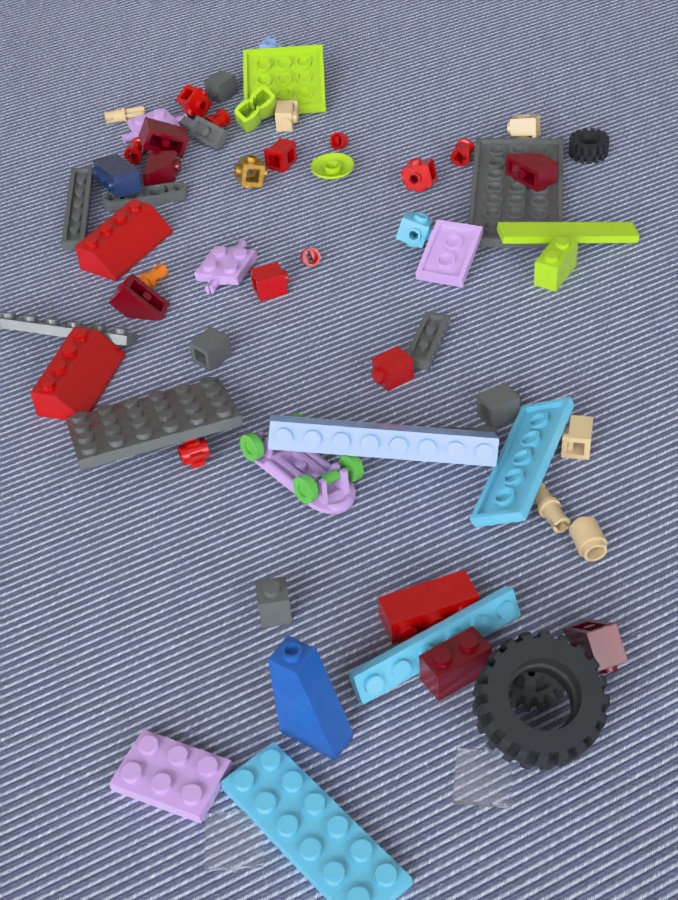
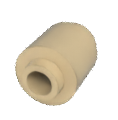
[569,516,607,561]

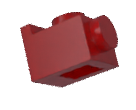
[264,138,297,173]

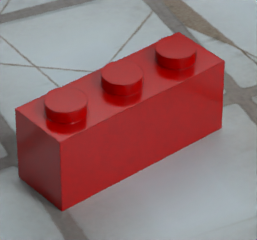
[378,570,480,645]

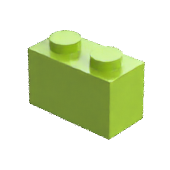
[534,236,578,292]

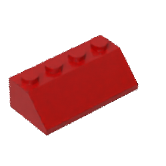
[75,199,173,282]
[30,327,126,420]

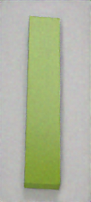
[497,222,640,244]

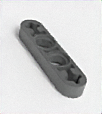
[101,181,188,212]

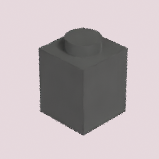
[204,70,237,104]
[189,327,232,371]
[477,382,521,428]
[255,576,293,628]

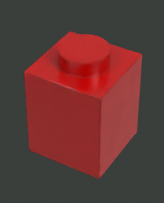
[250,262,289,302]
[371,346,414,392]

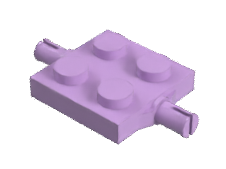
[122,107,188,144]
[194,240,258,294]

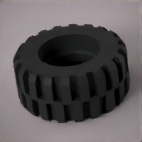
[472,631,610,771]

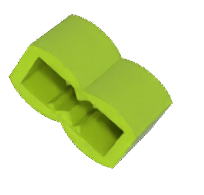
[234,85,277,133]

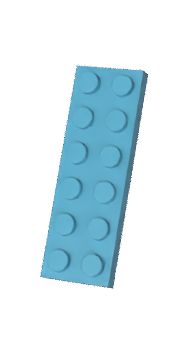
[470,397,574,527]
[220,742,413,900]

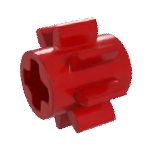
[177,438,210,470]

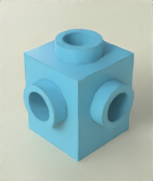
[396,210,433,248]

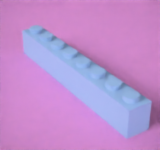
[268,415,499,467]

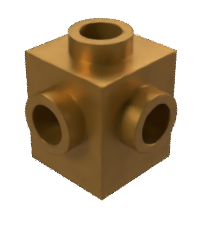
[234,155,267,189]

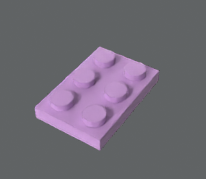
[415,220,483,287]
[109,729,233,824]

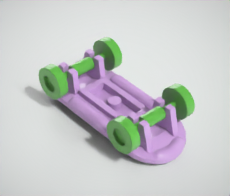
[240,413,364,514]

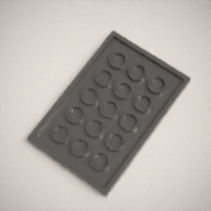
[65,377,243,470]

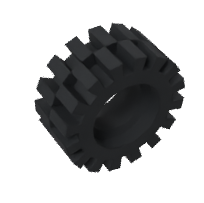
[569,128,610,164]

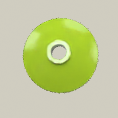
[311,153,354,179]

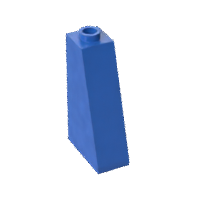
[268,635,353,761]

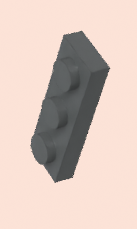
[407,311,450,370]

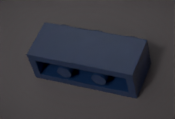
[92,154,142,198]

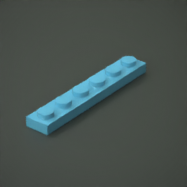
[348,586,521,704]

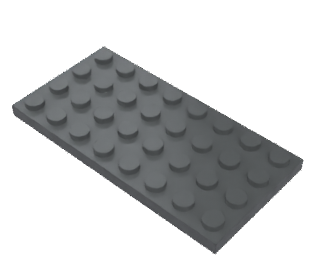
[468,138,563,249]

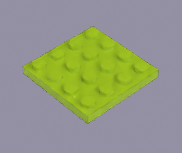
[243,44,326,116]

